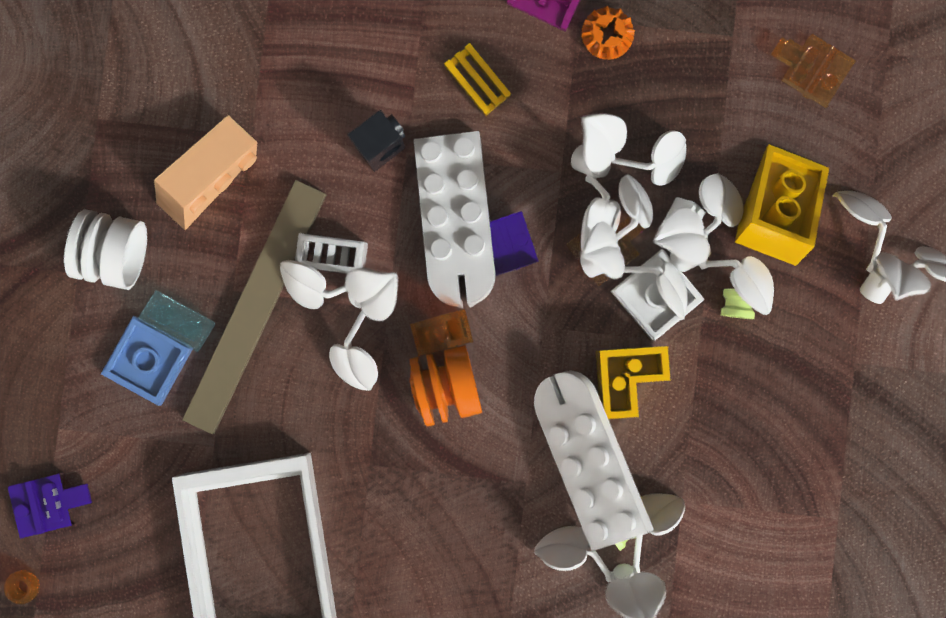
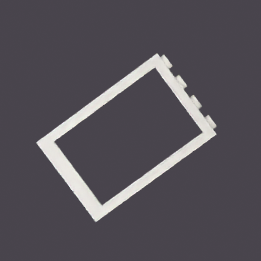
[172,453,337,618]

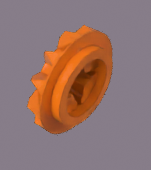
[582,6,635,60]

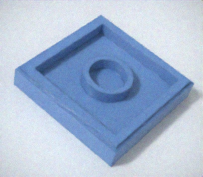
[101,316,194,406]

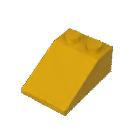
[735,144,829,266]

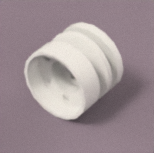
[64,209,147,290]

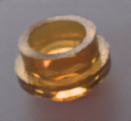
[4,570,40,604]

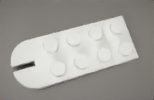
[414,131,495,308]
[534,370,654,552]

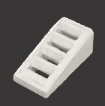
[295,233,368,274]

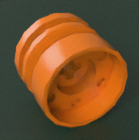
[409,345,482,427]

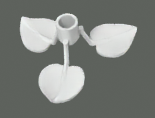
[571,114,686,251]
[654,173,774,315]
[580,174,687,320]
[833,191,946,304]
[280,260,397,391]
[534,493,685,618]

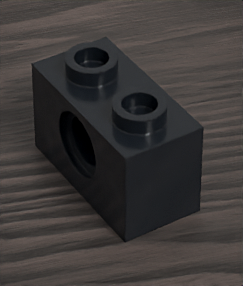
[348,109,406,172]

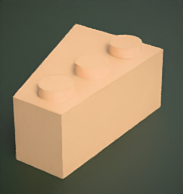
[154,115,258,230]

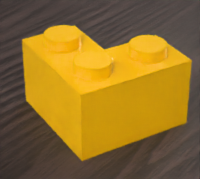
[595,346,670,419]

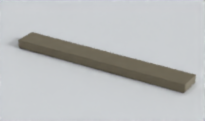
[183,180,327,434]

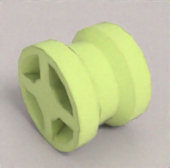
[720,289,755,319]

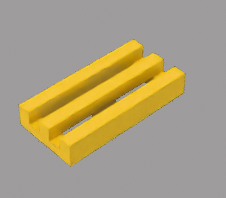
[444,43,511,116]

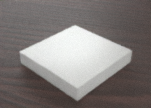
[611,249,705,342]

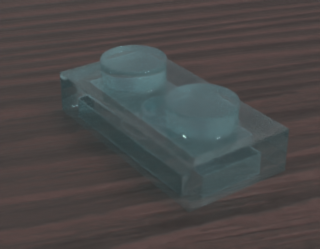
[138,290,215,353]

